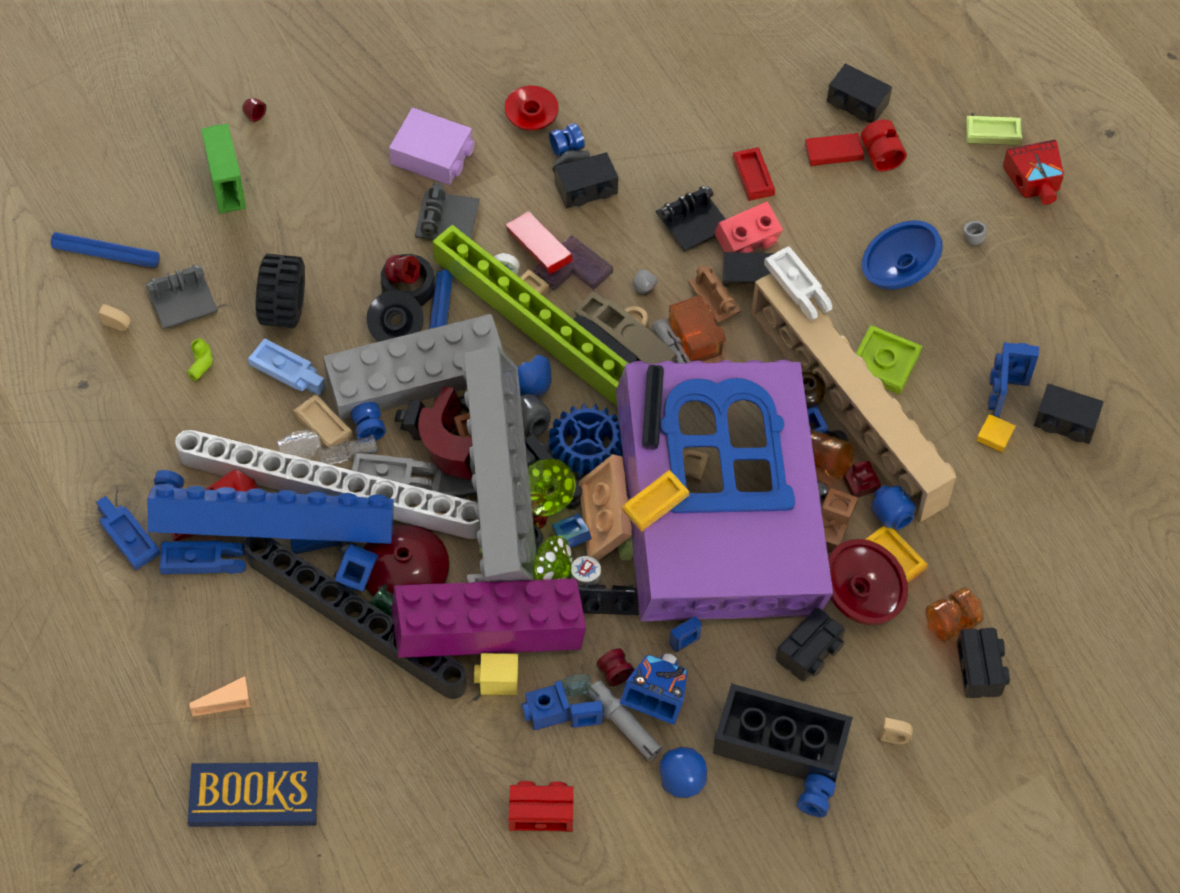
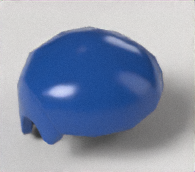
[660,747,707,798]

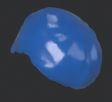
[517,355,552,397]

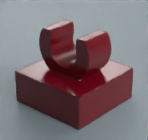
[841,460,881,498]

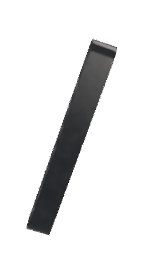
[244,537,467,699]

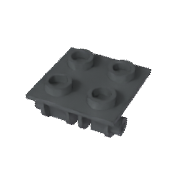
[415,183,480,240]
[146,264,218,329]

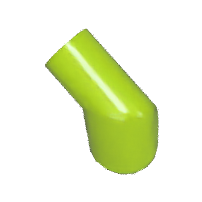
[186,338,213,381]

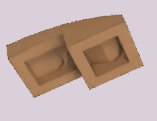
[821,488,858,552]

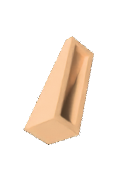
[189,676,250,717]

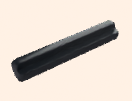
[642,365,664,450]

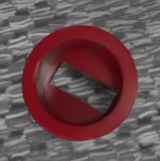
[242,98,266,122]

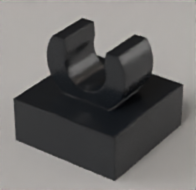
[395,400,426,440]

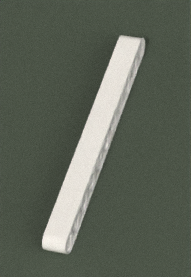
[175,430,481,539]

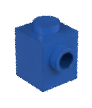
[335,544,379,591]

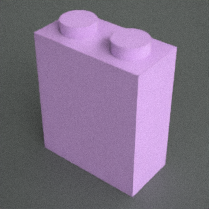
[389,108,475,185]

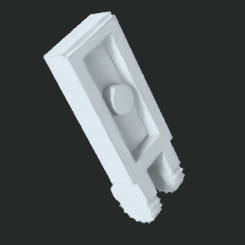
[764,246,833,321]

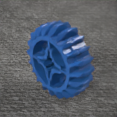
[548,403,623,479]

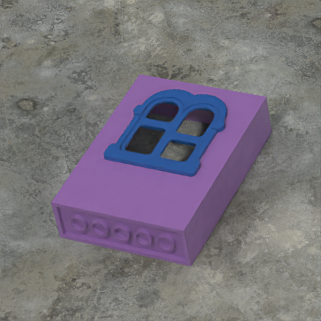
[616,359,833,621]

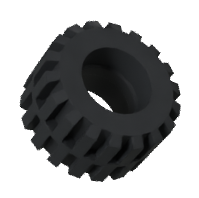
[256,254,305,328]

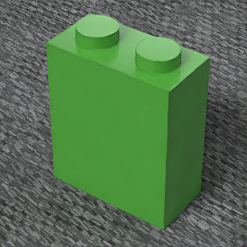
[201,123,246,214]

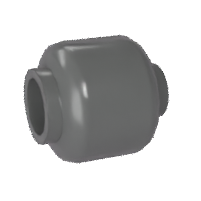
[521,394,551,437]

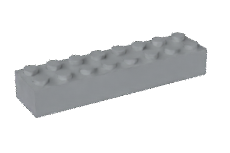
[462,345,539,582]

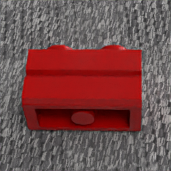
[509,781,574,832]

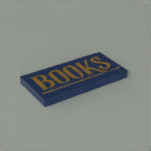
[187,762,319,827]

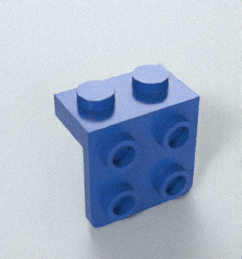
[988,342,1039,418]

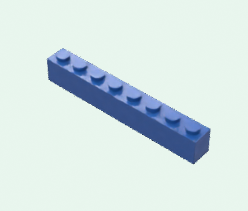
[147,484,394,544]

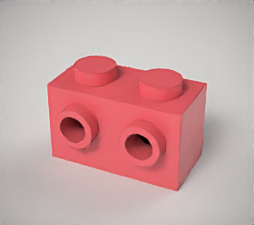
[714,201,783,253]

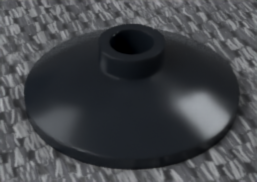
[367,290,424,342]

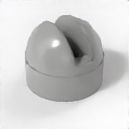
[964,221,987,246]
[633,269,658,294]

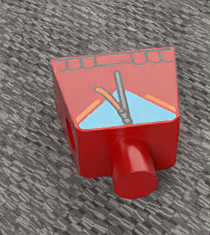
[1002,139,1064,205]

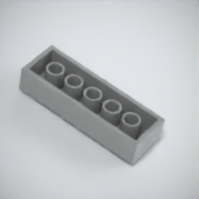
[323,314,504,421]

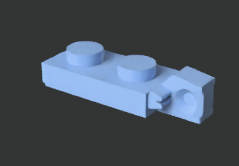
[248,339,326,396]

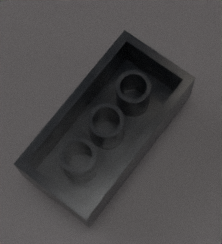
[713,683,853,782]

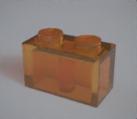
[668,295,726,361]

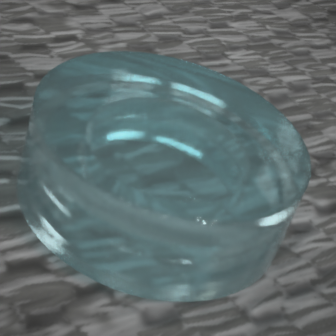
[561,674,592,696]

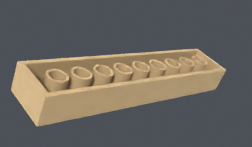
[751,273,956,522]

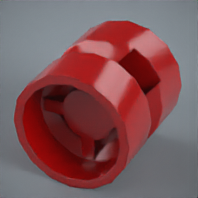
[860,119,907,172]

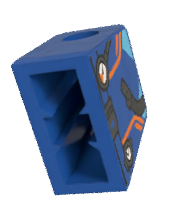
[620,654,688,725]

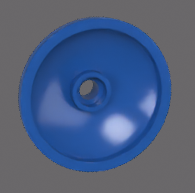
[862,220,943,290]

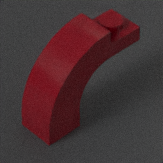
[418,387,473,480]

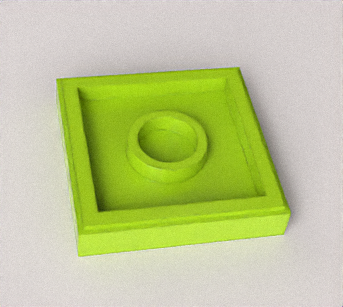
[856,325,923,395]

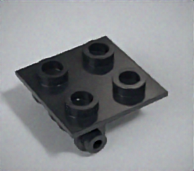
[655,186,726,252]

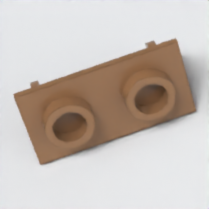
[688,265,742,323]

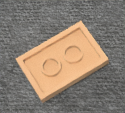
[579,454,632,561]

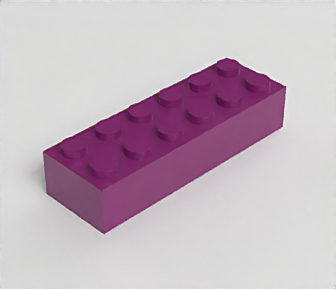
[391,579,586,658]

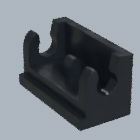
[722,252,775,286]

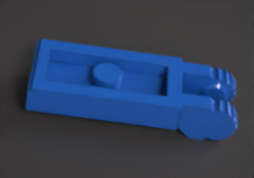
[160,541,246,574]

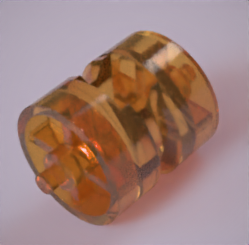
[810,430,854,479]
[925,587,984,642]

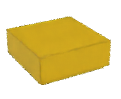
[976,414,1016,453]

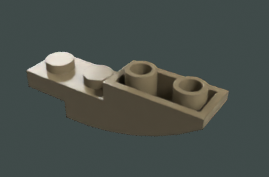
[574,291,678,364]

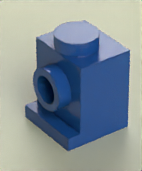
[521,681,570,731]

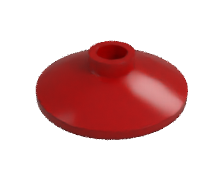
[505,85,559,130]

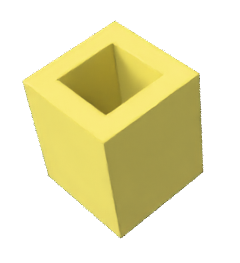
[474,653,518,695]

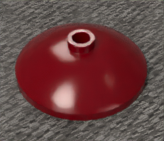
[363,524,449,605]
[828,539,908,626]

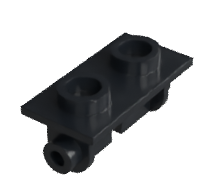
[579,583,639,615]

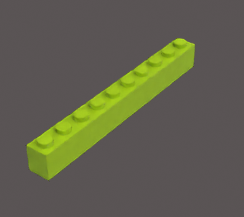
[432,225,629,407]

